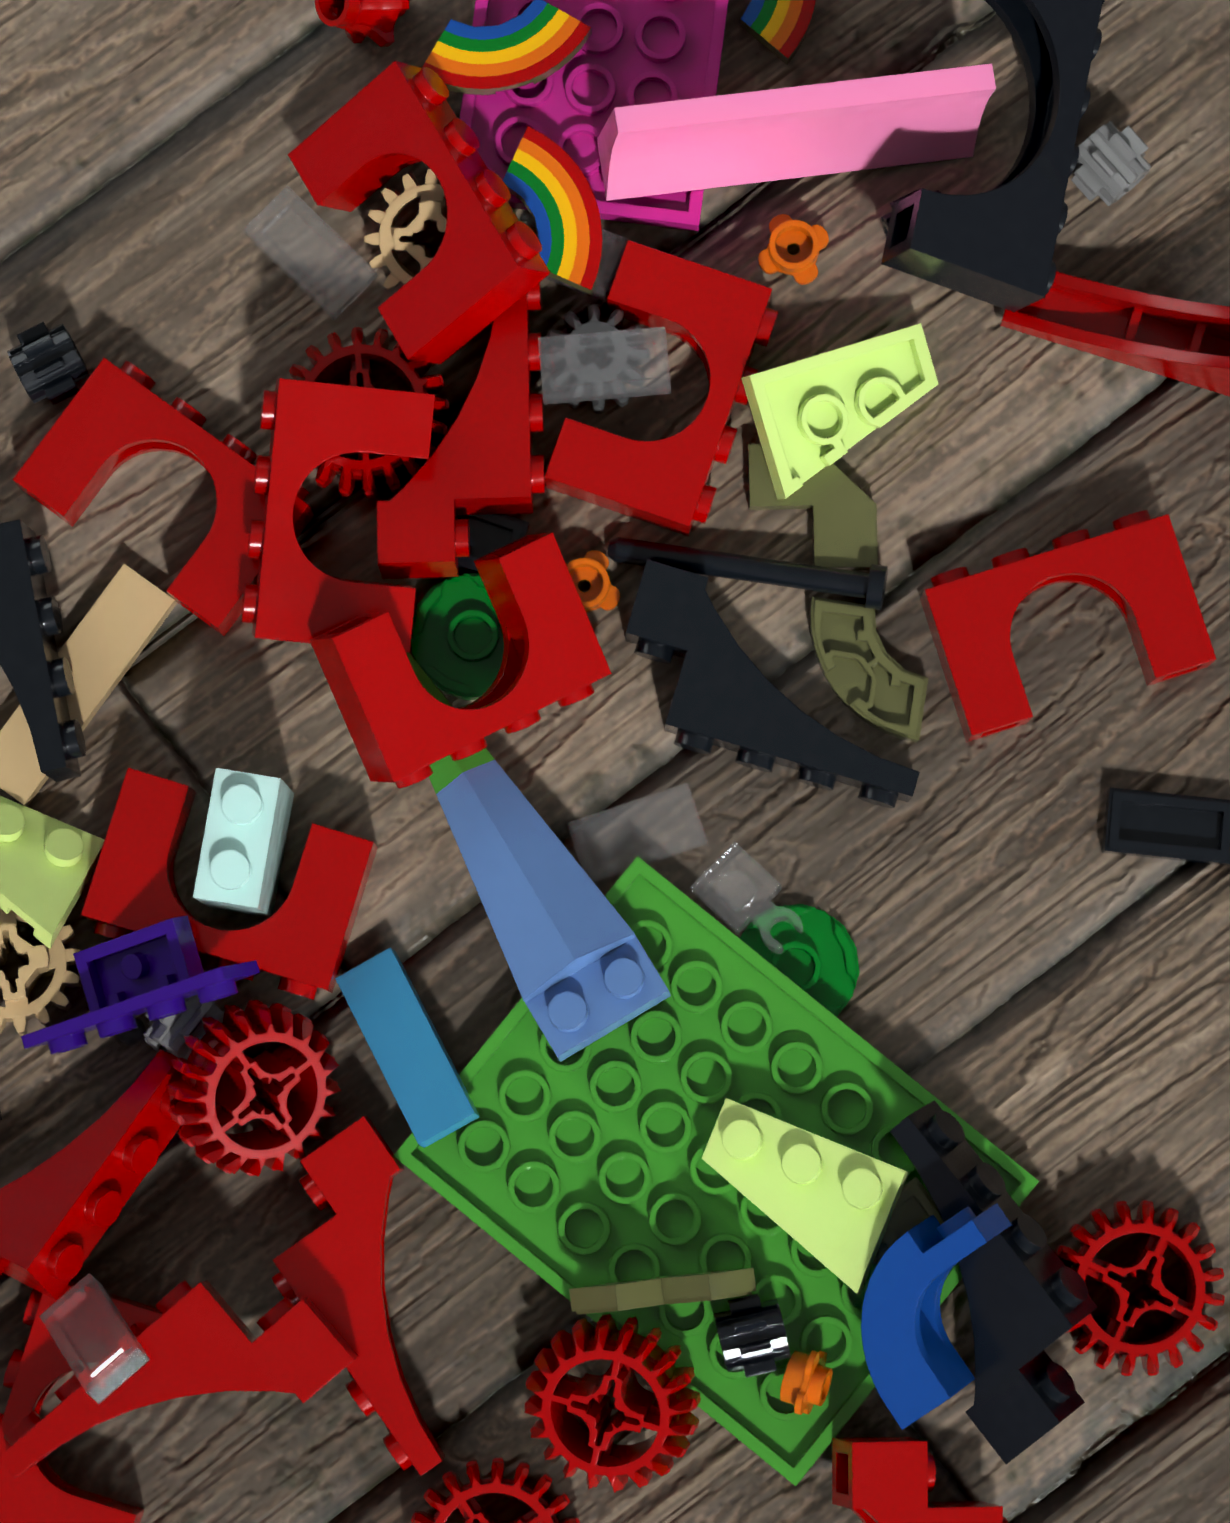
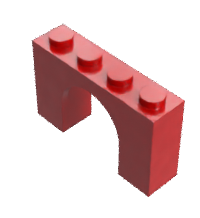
[288,61,550,364]
[544,240,779,537]
[12,358,314,636]
[242,378,435,653]
[920,510,1216,743]
[310,532,612,788]
[81,768,378,1000]
[0,1281,162,1523]

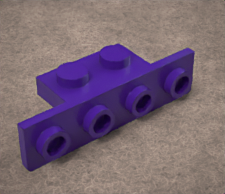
[21,915,260,1055]

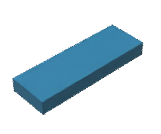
[335,947,480,1148]

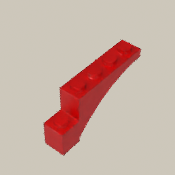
[1000,271,1230,397]
[377,282,545,579]
[0,1049,183,1301]
[272,1116,445,1476]
[0,1280,359,1478]
[832,1437,1008,1523]

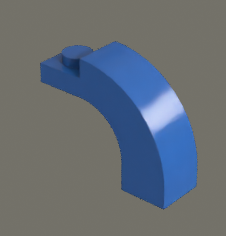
[861,1203,1012,1430]

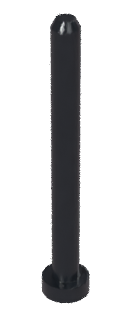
[608,537,888,610]

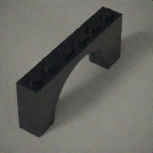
[881,0,1105,312]

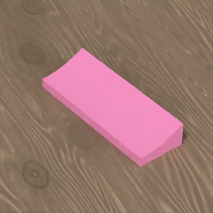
[597,63,996,201]

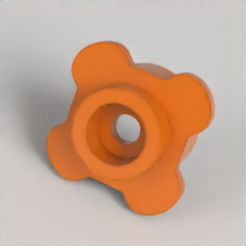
[758,214,829,285]
[566,550,620,613]
[780,1350,833,1415]

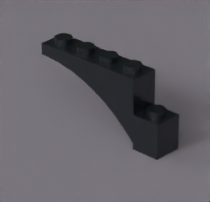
[0,519,86,782]
[625,559,920,808]
[890,1100,1098,1464]

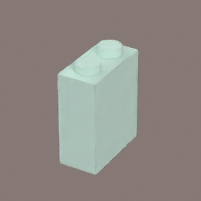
[193,768,294,918]

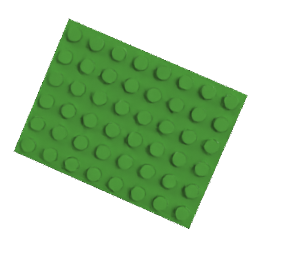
[393,856,1039,1486]

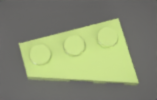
[741,323,939,500]
[0,796,105,949]
[702,1098,909,1295]

